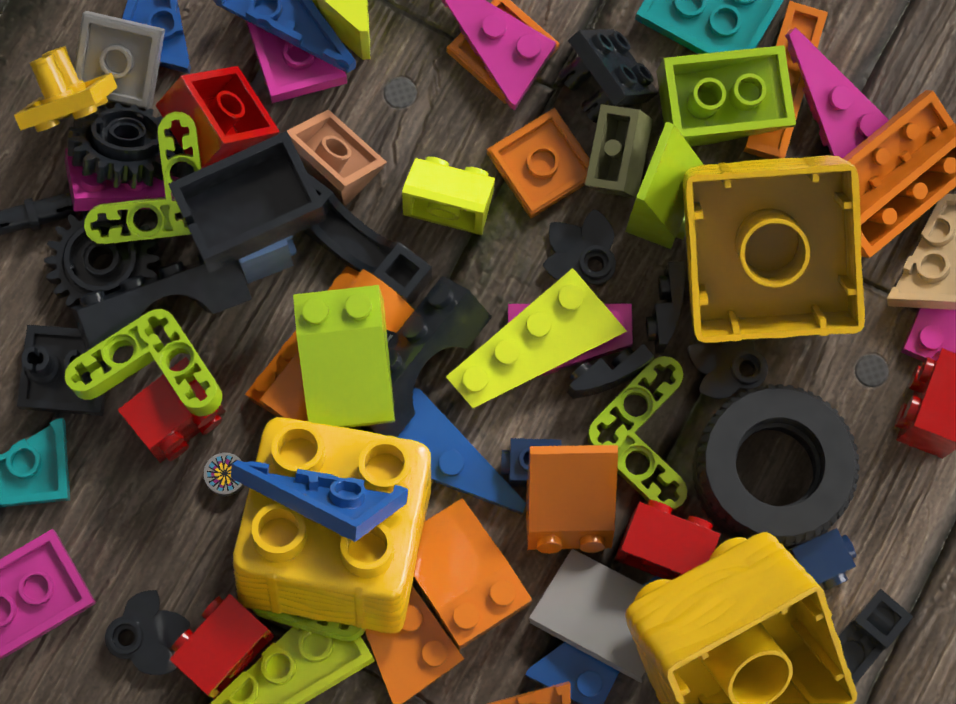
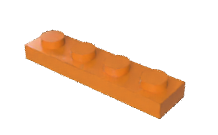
[743,1,828,159]

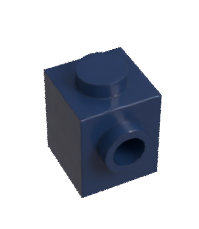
[501,438,562,487]
[789,528,856,591]

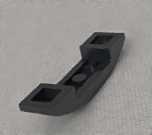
[838,588,913,685]

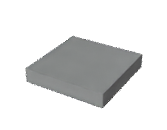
[74,11,165,110]

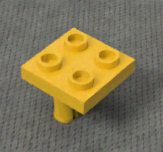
[14,46,118,132]

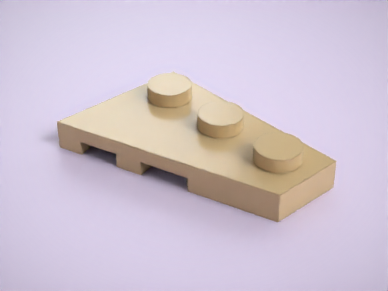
[887,194,956,310]

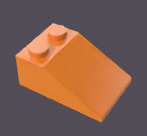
[526,445,618,554]
[413,498,532,650]

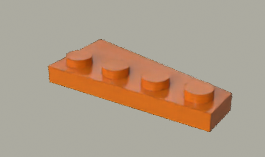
[365,586,465,704]

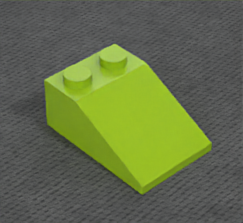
[656,45,796,147]
[625,121,704,249]
[293,285,395,428]

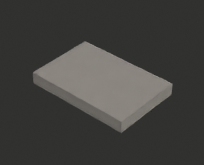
[529,549,647,683]

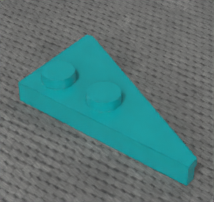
[0,418,70,507]

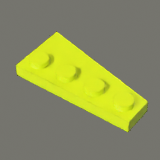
[446,268,627,409]
[210,616,375,704]

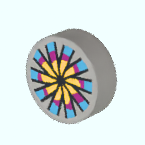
[204,453,244,496]

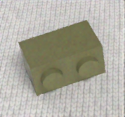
[585,104,653,199]

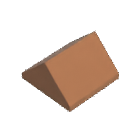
[287,110,387,207]

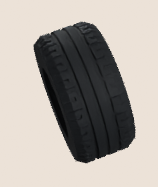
[692,384,860,549]

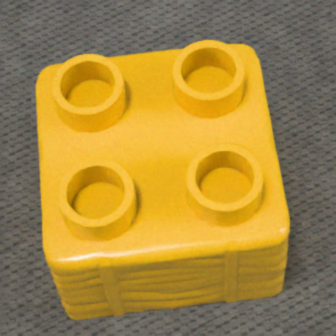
[683,155,865,343]
[233,417,431,633]
[625,532,857,704]

